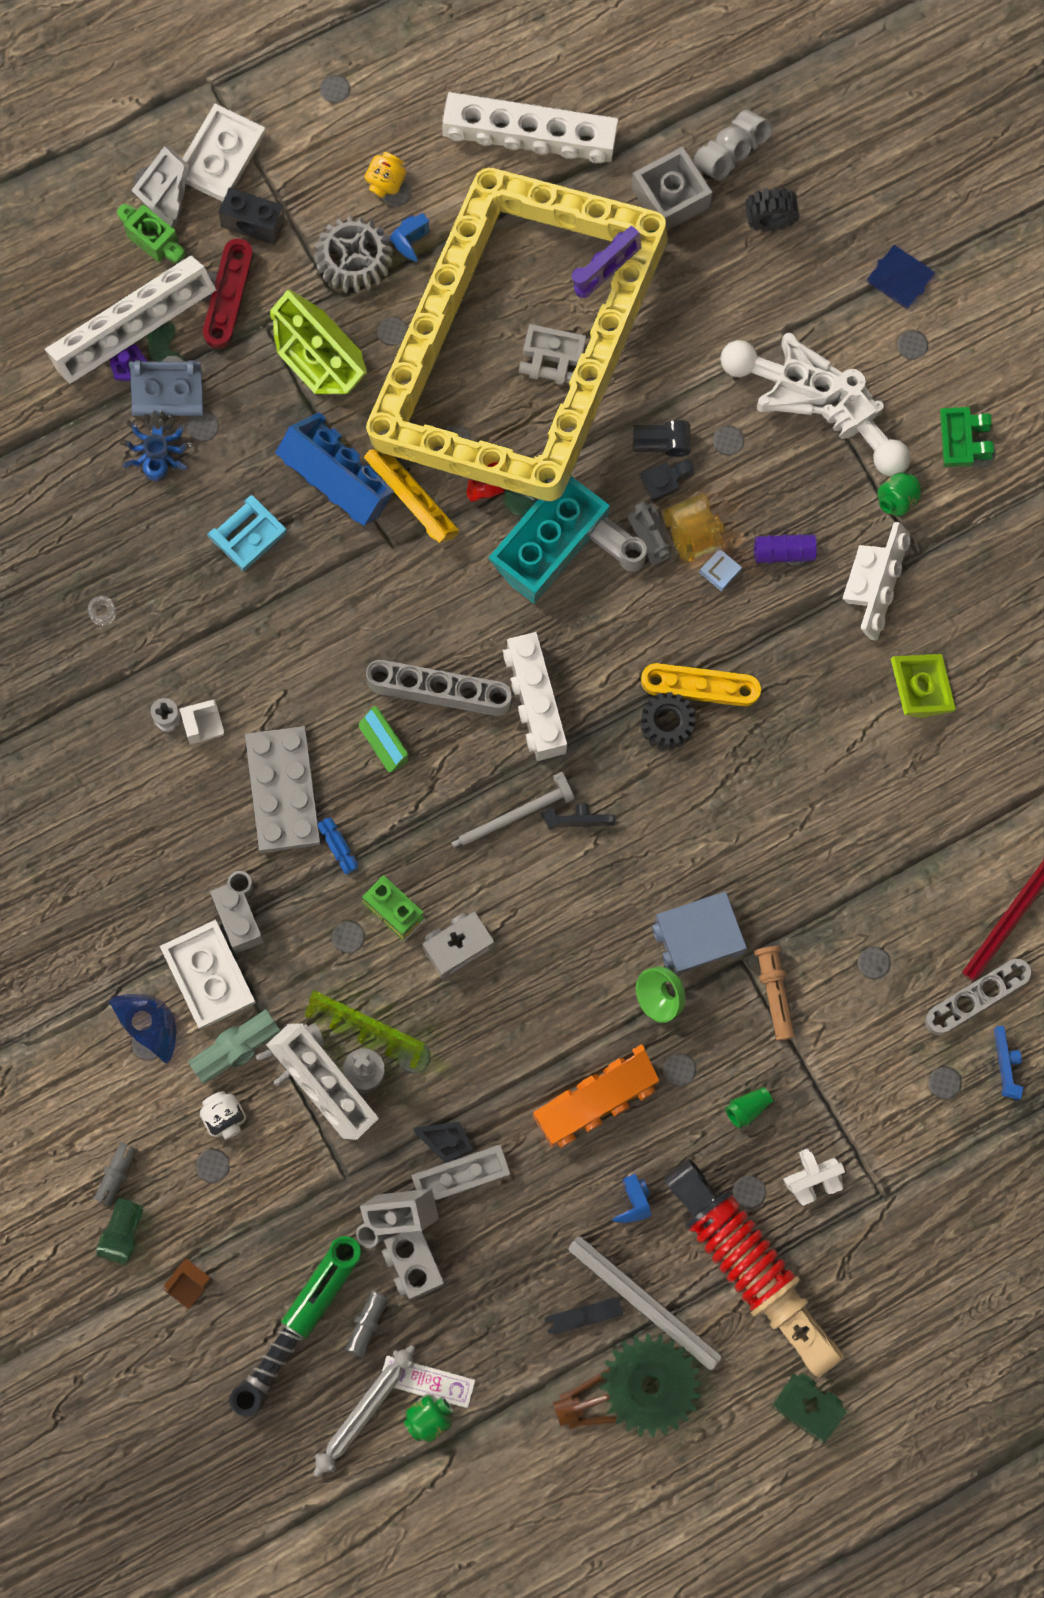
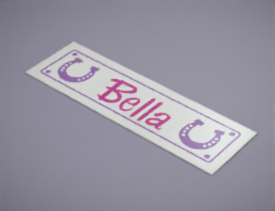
[382,1356,475,1408]

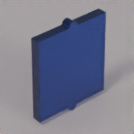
[866,244,935,310]

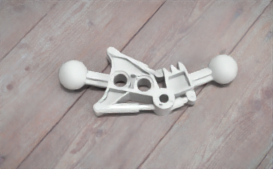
[720,333,911,477]

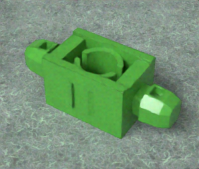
[117,204,185,264]

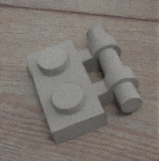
[519,324,586,385]

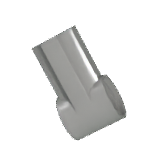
[590,517,647,572]

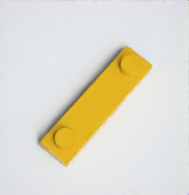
[364,449,460,543]

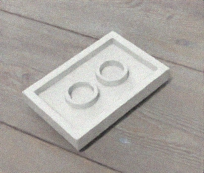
[183,104,266,202]
[160,920,255,1030]

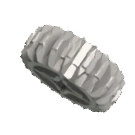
[314,215,393,294]

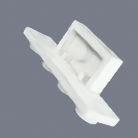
[843,522,910,641]

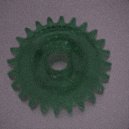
[599,1334,702,1438]

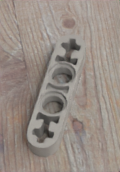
[925,959,1031,1035]

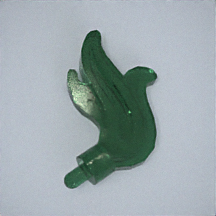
[144,321,186,362]

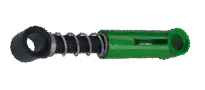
[229,1236,361,1417]

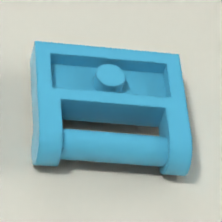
[207,495,287,572]

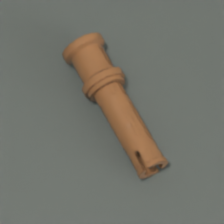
[754,946,795,1041]

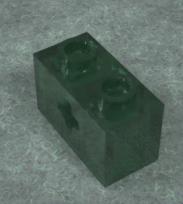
[770,1373,847,1444]

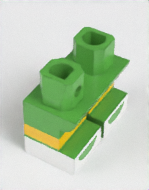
[362,875,425,942]

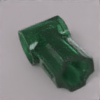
[95,1198,144,1266]

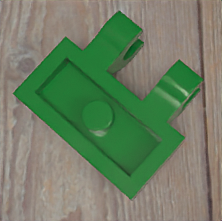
[939,407,994,467]

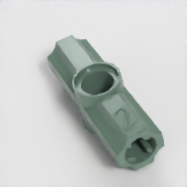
[188,1009,280,1085]

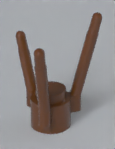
[553,1365,626,1429]

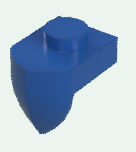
[390,212,430,261]
[612,1174,652,1223]

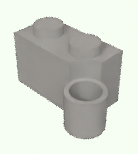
[210,871,263,954]
[356,1189,439,1248]

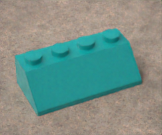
[488,476,610,604]

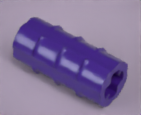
[754,533,817,564]

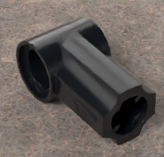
[633,420,691,457]

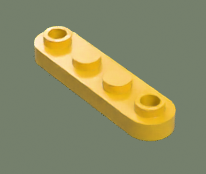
[641,663,761,707]

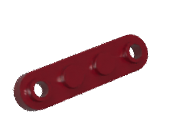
[203,238,253,349]

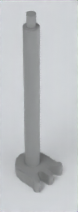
[451,772,575,848]

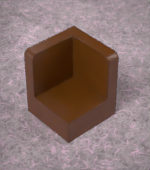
[162,1258,213,1309]

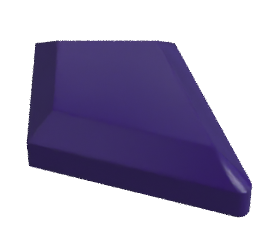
[109,344,147,381]

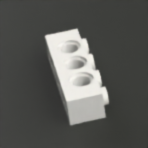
[266,1024,379,1139]

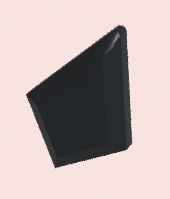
[413,1122,473,1163]

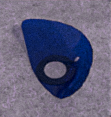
[108,994,177,1063]

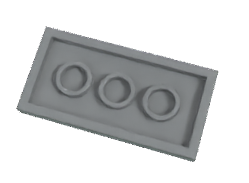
[245,726,320,853]

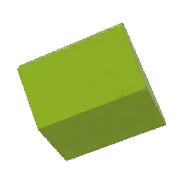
[891,654,956,718]

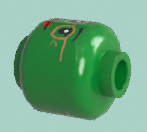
[877,472,921,517]
[404,1394,453,1442]

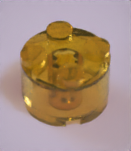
[663,493,724,563]

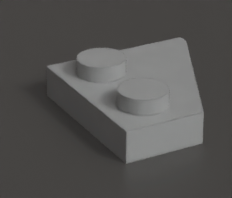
[132,146,190,228]

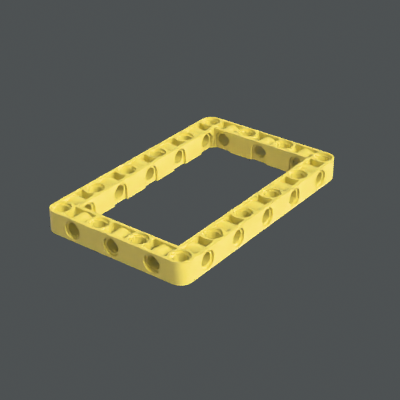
[366,168,668,501]

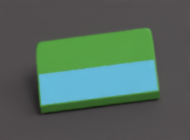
[359,706,409,773]

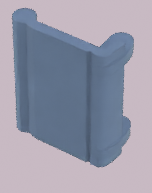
[129,361,203,416]

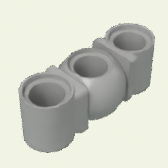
[693,110,772,180]

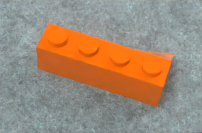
[533,1044,659,1149]

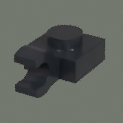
[640,459,694,503]

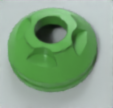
[636,966,685,1023]

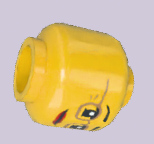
[364,152,407,198]

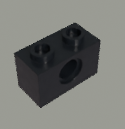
[219,187,285,245]

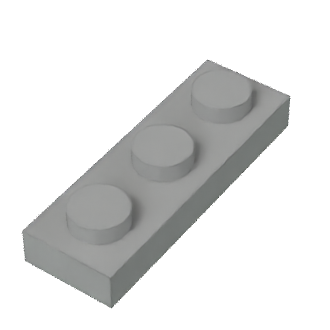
[411,1144,510,1200]

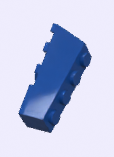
[275,412,394,526]

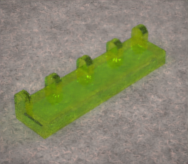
[304,990,426,1069]

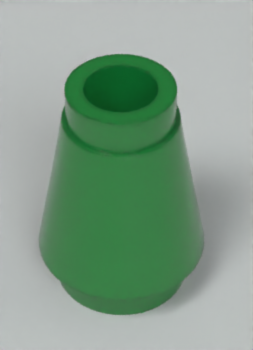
[725,1087,773,1128]

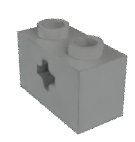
[422,911,494,980]

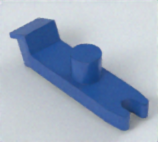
[994,1026,1023,1102]

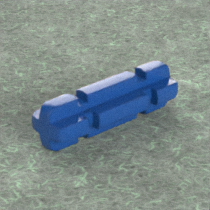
[318,817,358,874]

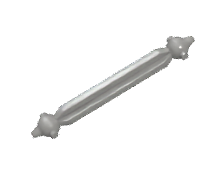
[314,1345,415,1477]

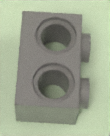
[381,1231,444,1301]

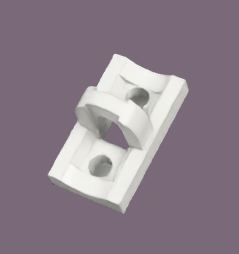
[783,1149,845,1205]

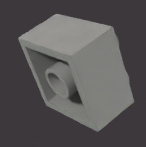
[631,146,712,230]

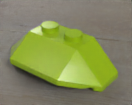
[270,289,367,394]

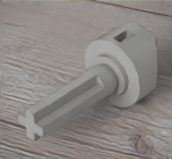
[343,1049,385,1093]

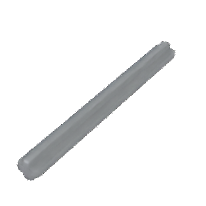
[568,1236,722,1370]

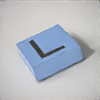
[699,549,742,592]

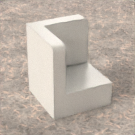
[180,700,224,745]

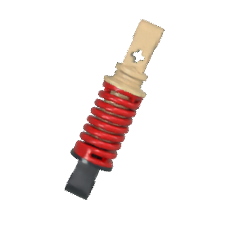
[664,1158,844,1378]

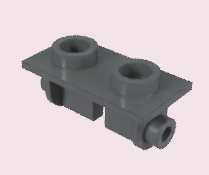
[626,502,679,566]

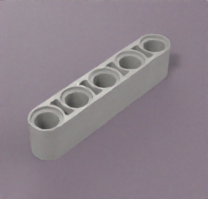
[366,660,511,716]

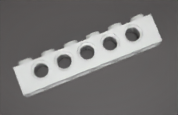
[442,92,618,163]
[45,256,216,384]

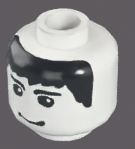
[200,1091,246,1140]

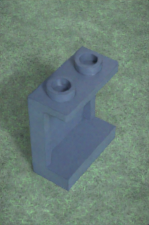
[652,891,747,976]

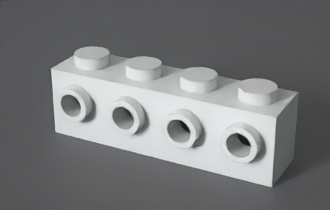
[503,632,567,761]

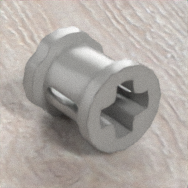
[151,698,181,732]

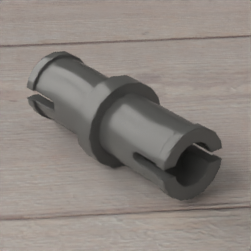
[93,1141,138,1207]
[345,1291,389,1358]

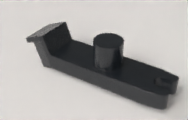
[541,804,616,830]
[544,1297,623,1334]

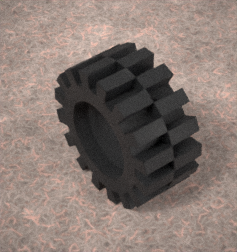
[745,187,799,232]
[640,692,696,750]

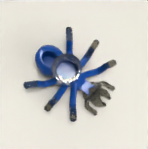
[119,410,193,481]

